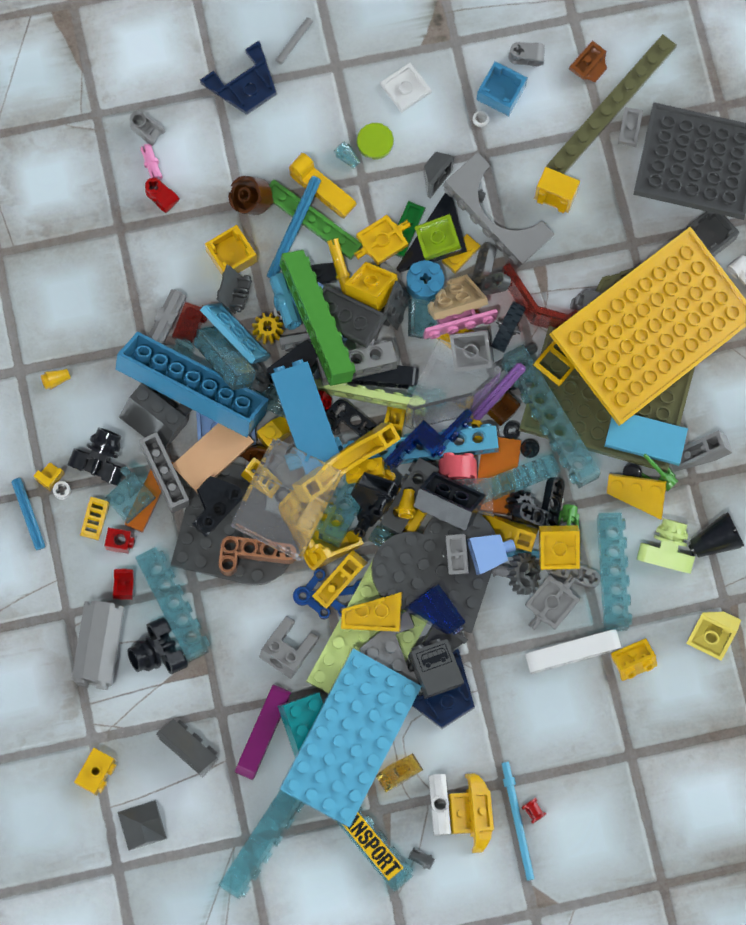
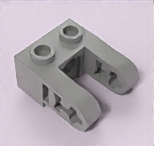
[259,616,319,679]

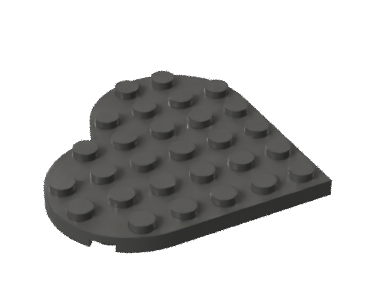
[171,463,294,585]
[371,513,496,633]

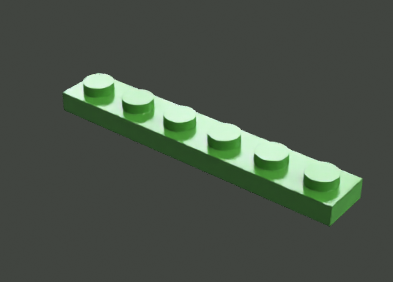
[269,179,362,260]

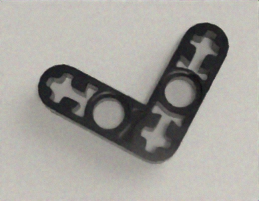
[326,399,376,437]
[513,477,565,529]

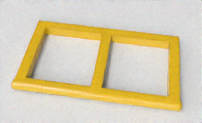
[533,340,575,386]

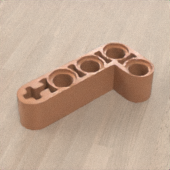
[219,536,297,576]

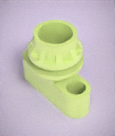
[637,518,695,574]

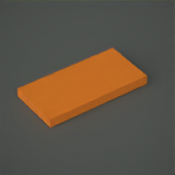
[476,437,521,515]

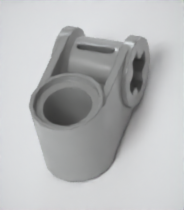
[508,42,544,66]
[130,111,165,146]

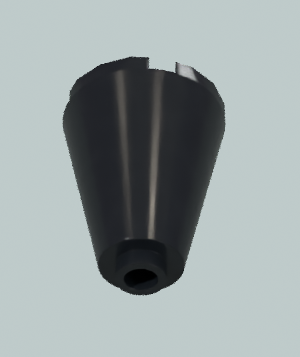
[688,512,744,558]

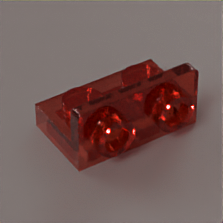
[172,302,207,345]

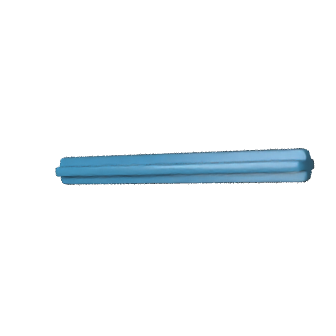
[267,176,321,279]

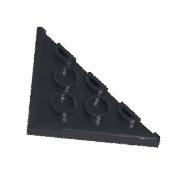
[397,192,467,273]

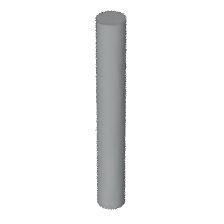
[276,17,313,64]

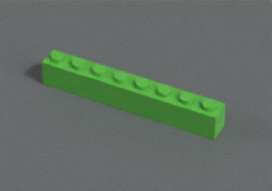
[279,250,356,386]

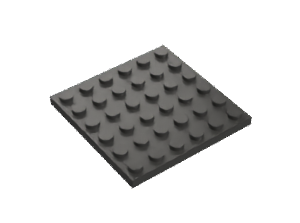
[633,102,746,220]

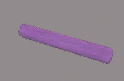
[471,363,526,420]

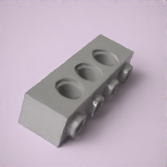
[317,341,397,386]
[139,432,189,513]

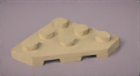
[427,274,488,320]

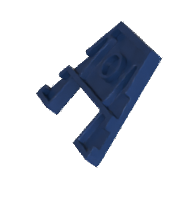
[200,40,277,115]
[412,649,475,729]

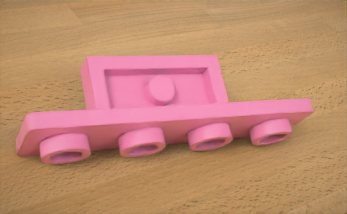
[423,309,498,339]

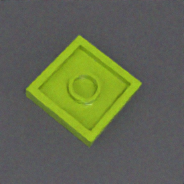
[415,214,461,261]

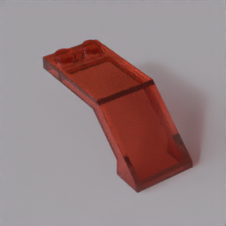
[502,263,578,329]

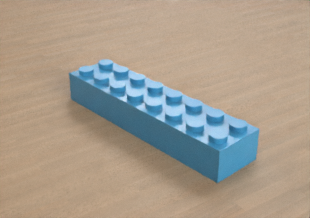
[115,331,269,438]

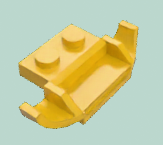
[448,773,494,853]

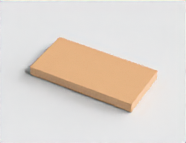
[172,423,254,494]

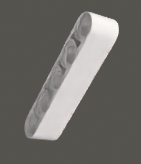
[525,629,622,674]

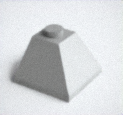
[449,330,494,372]

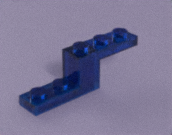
[384,408,473,470]

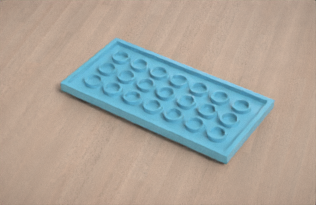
[279,648,421,827]

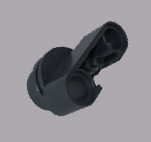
[67,427,125,486]
[127,617,188,674]

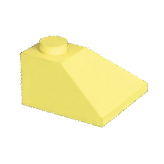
[686,611,741,661]

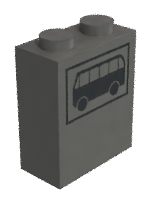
[408,638,464,699]

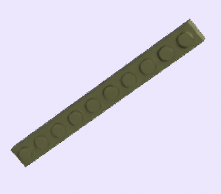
[546,34,677,174]

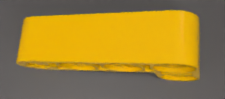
[289,153,357,219]

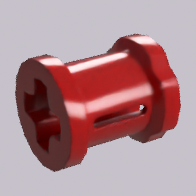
[521,798,547,824]

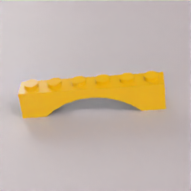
[292,422,401,502]

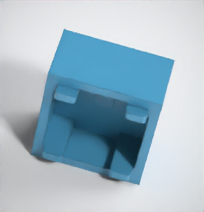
[476,61,527,116]

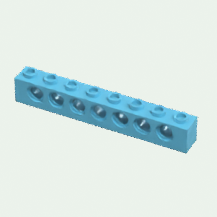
[343,424,499,466]

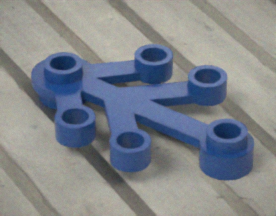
[293,567,361,620]

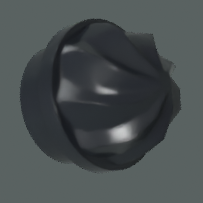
[520,439,539,458]

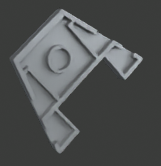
[359,611,419,684]

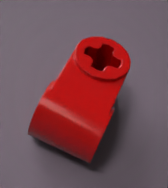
[145,178,180,213]

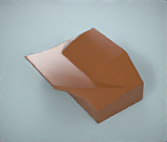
[569,40,607,82]

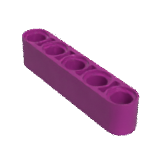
[235,684,291,780]

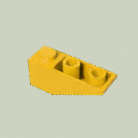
[482,512,539,552]

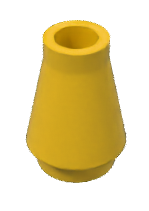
[41,369,70,390]
[397,489,416,519]

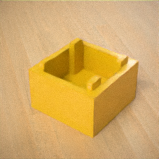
[534,167,580,213]
[205,225,257,275]
[345,262,398,311]
[539,525,580,570]

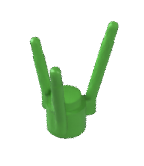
[642,454,678,492]
[557,504,580,528]

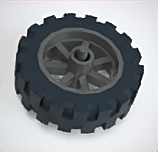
[491,301,526,353]

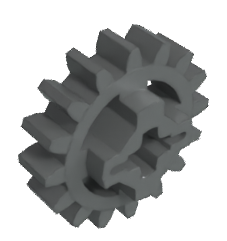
[507,553,541,595]

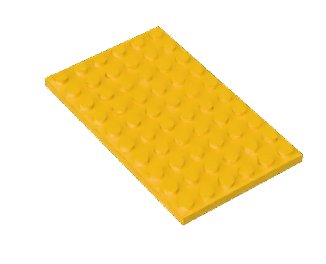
[549,227,746,426]

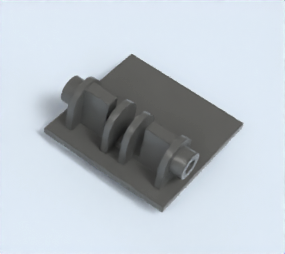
[216,264,252,314]
[383,281,410,330]

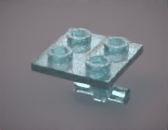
[105,466,156,524]

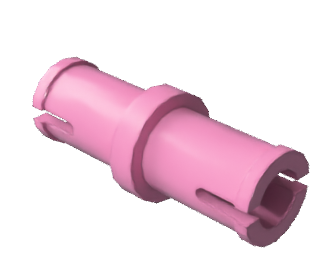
[140,144,163,180]

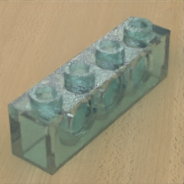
[317,475,360,548]

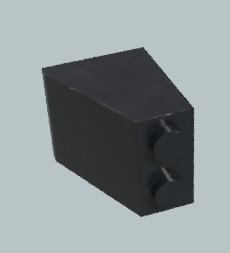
[266,341,318,385]

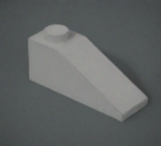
[671,430,732,472]

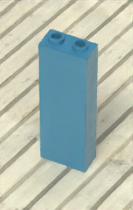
[270,359,339,475]

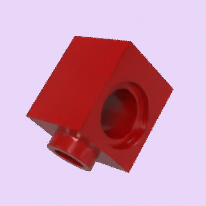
[104,527,135,554]

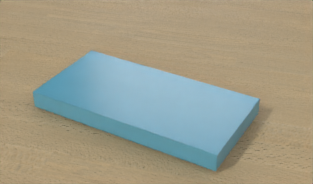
[200,303,270,364]
[604,415,688,466]

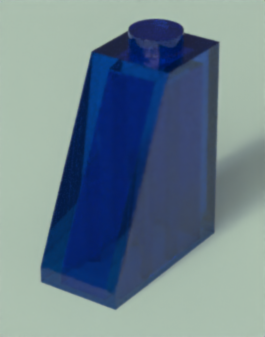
[404,584,466,635]

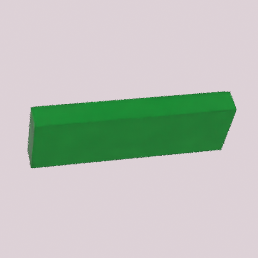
[395,201,425,258]

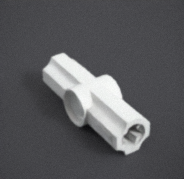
[428,774,451,836]

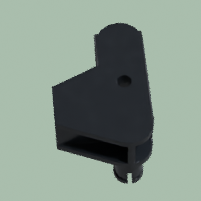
[351,472,399,538]
[192,476,243,537]

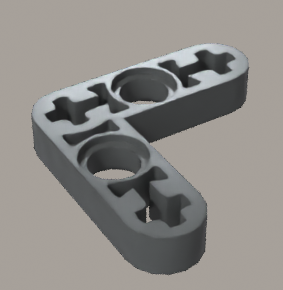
[472,242,511,295]

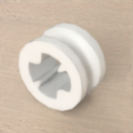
[53,481,71,500]

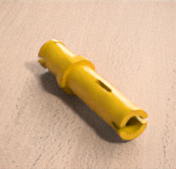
[327,238,350,294]

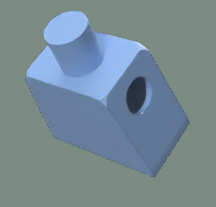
[466,534,516,575]

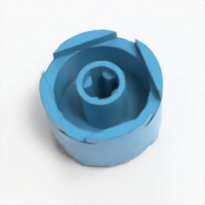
[406,260,444,303]

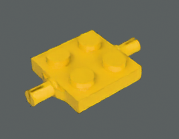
[354,215,411,266]

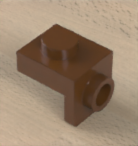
[487,393,521,426]

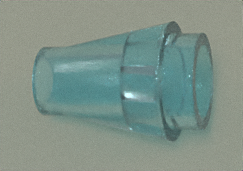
[333,142,361,169]

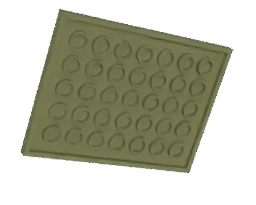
[519,326,695,473]

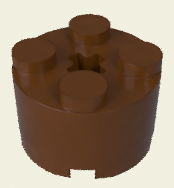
[228,176,273,215]

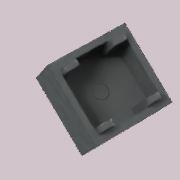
[685,211,740,257]

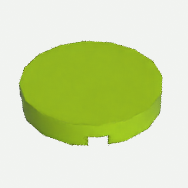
[357,123,394,160]

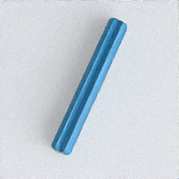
[11,478,45,550]

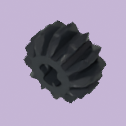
[504,490,538,523]

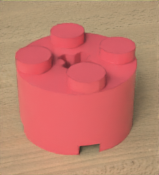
[438,452,477,488]

